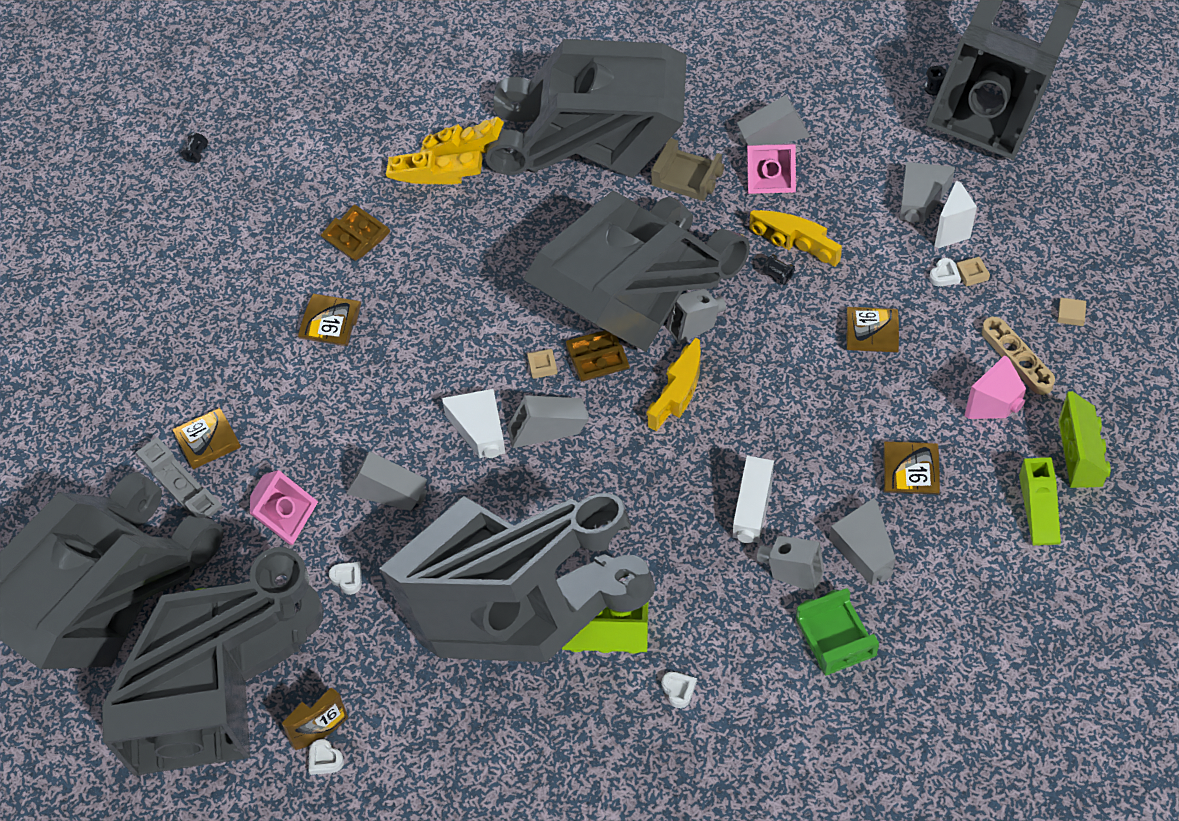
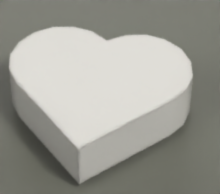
[929,258,961,286]
[329,562,362,595]
[661,672,697,708]
[309,739,344,775]

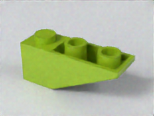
[1019,457,1061,546]

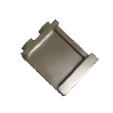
[651,138,725,201]

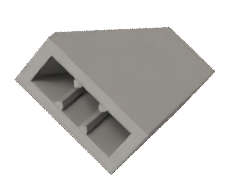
[737,95,810,145]
[899,162,955,223]
[507,395,589,448]
[346,451,427,511]
[829,498,895,586]

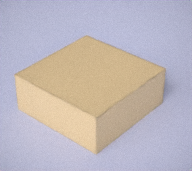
[956,256,990,286]
[1058,298,1086,326]
[527,349,557,379]

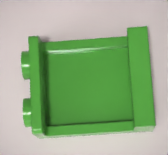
[796,588,879,676]

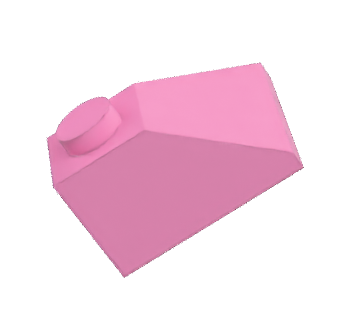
[747,143,796,194]
[964,355,1026,419]
[250,470,318,545]

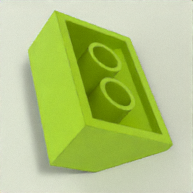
[1058,391,1111,488]
[562,601,649,654]

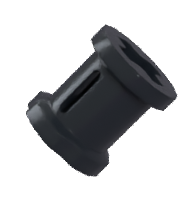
[924,66,947,96]
[181,132,208,163]
[762,254,795,285]

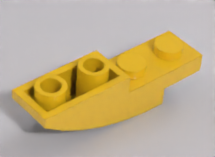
[420,117,504,157]
[386,150,483,184]
[749,210,842,267]
[646,338,701,431]

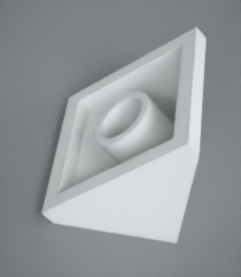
[934,181,977,248]

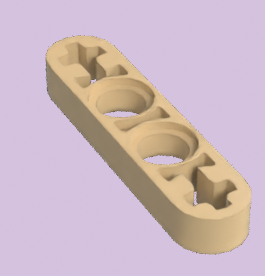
[982,317,1055,395]

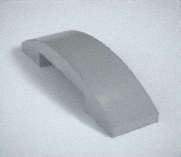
[136,437,222,518]

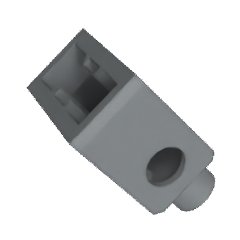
[666,289,726,345]
[757,536,825,593]

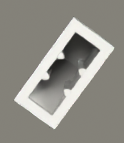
[442,389,505,458]
[732,456,774,543]

